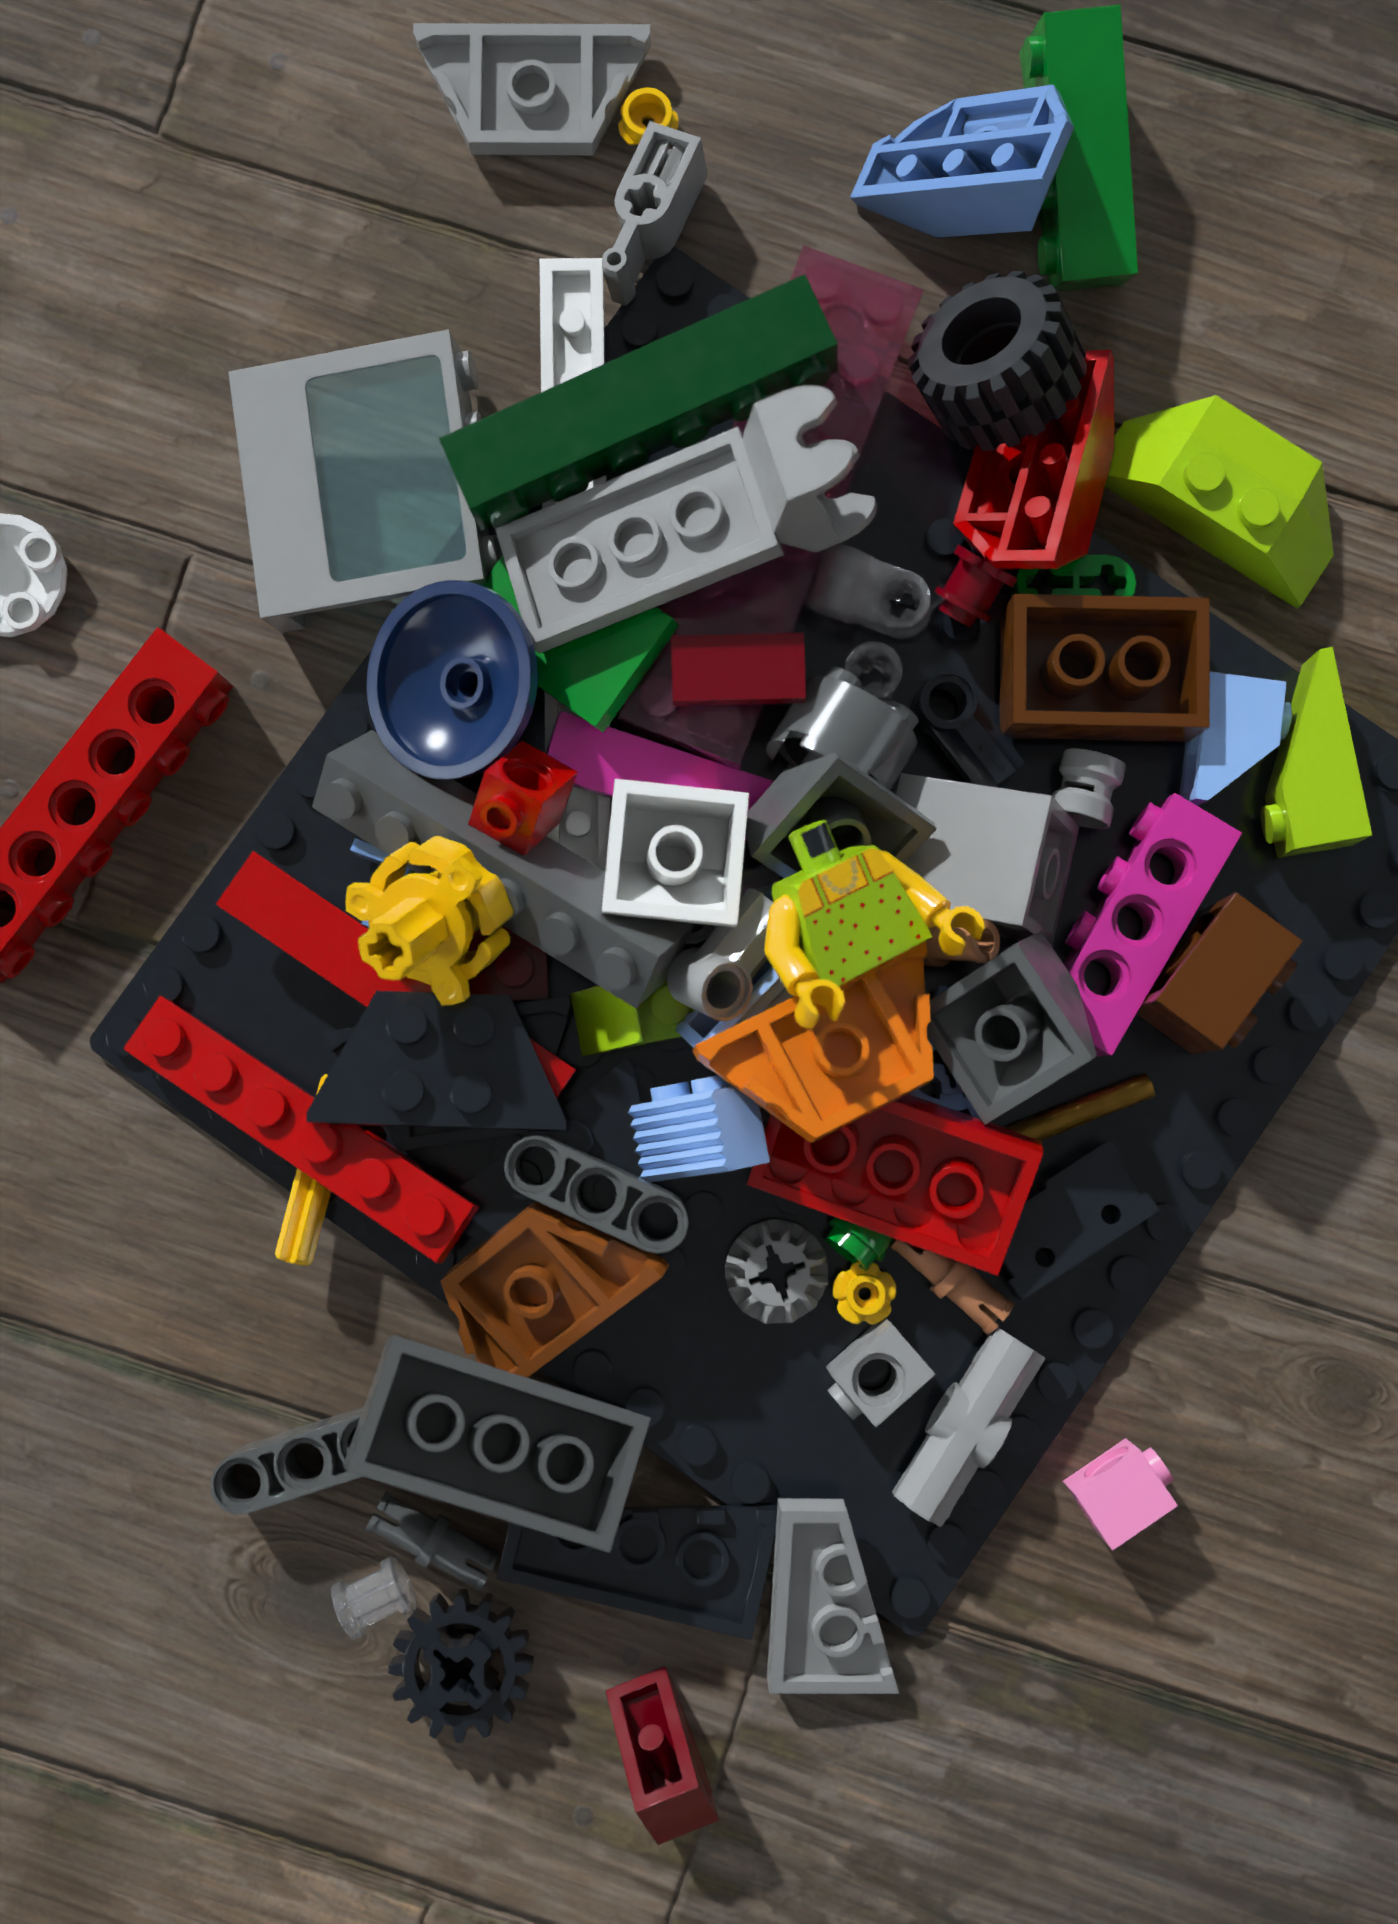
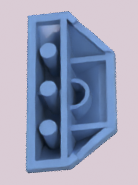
[850,85,1074,238]

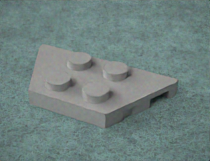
[413,23,651,155]

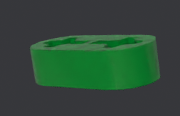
[1011,555,1136,596]

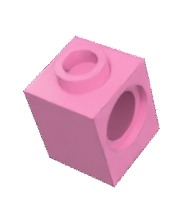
[1063,1438,1178,1551]

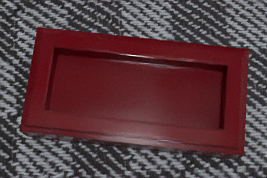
[671,633,806,706]

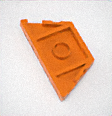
[693,941,934,1143]

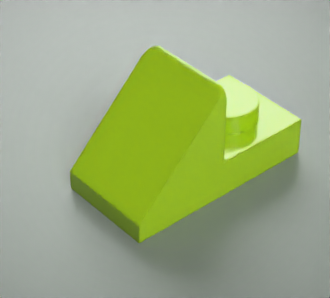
[570,980,694,1057]

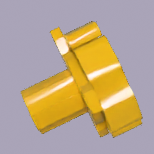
[346,836,513,1006]

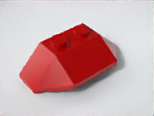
[953,349,1114,569]

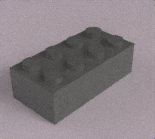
[343,1335,651,1553]

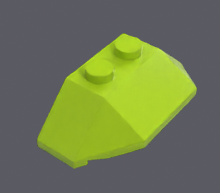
[1105,395,1334,609]

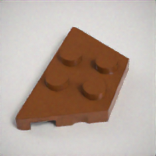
[441,1201,669,1378]

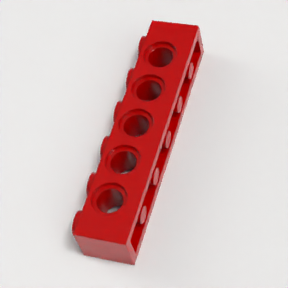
[0,627,234,983]

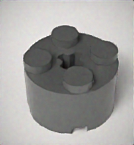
[766,666,918,791]

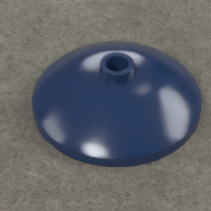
[367,580,538,780]

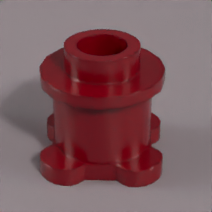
[934,544,1018,628]

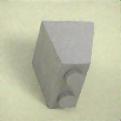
[892,773,1079,946]

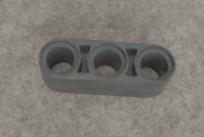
[504,1135,688,1253]
[210,1406,364,1515]

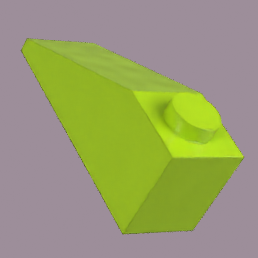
[1261,647,1372,859]

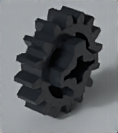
[388,1588,534,1743]

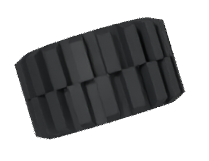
[909,271,1087,451]

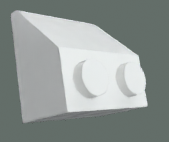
[601,779,749,927]

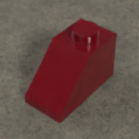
[605,1666,719,1845]

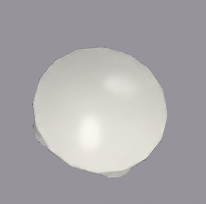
[0,513,67,637]

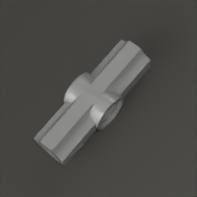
[892,1327,1045,1527]

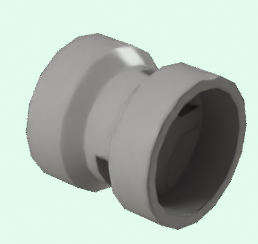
[1051,748,1127,830]

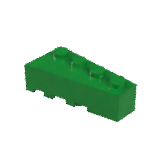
[1019,4,1138,292]

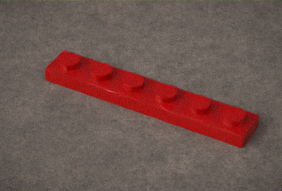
[123,995,479,1264]

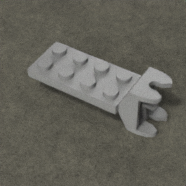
[495,386,877,654]

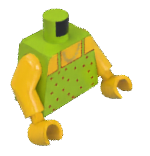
[764,820,985,1028]

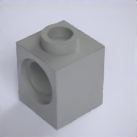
[826,1318,935,1427]

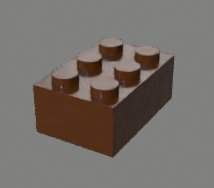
[1000,594,1210,742]

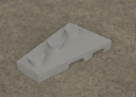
[767,1498,899,1694]

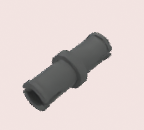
[365,1491,500,1591]

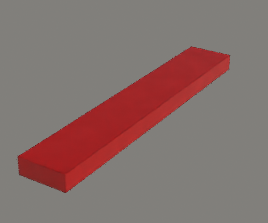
[216,851,577,1099]

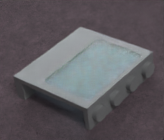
[228,329,502,633]

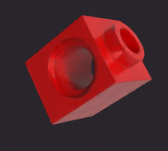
[468,741,578,856]

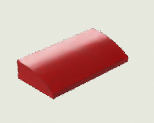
[746,1094,1044,1276]

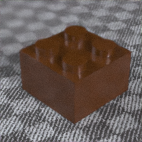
[1136,892,1302,1055]

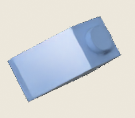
[1180,672,1292,806]

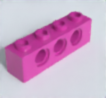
[1063,793,1242,1057]

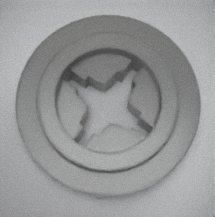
[725,1219,828,1324]

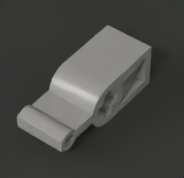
[602,121,708,306]

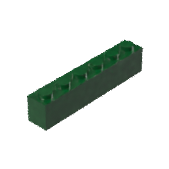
[439,274,838,531]

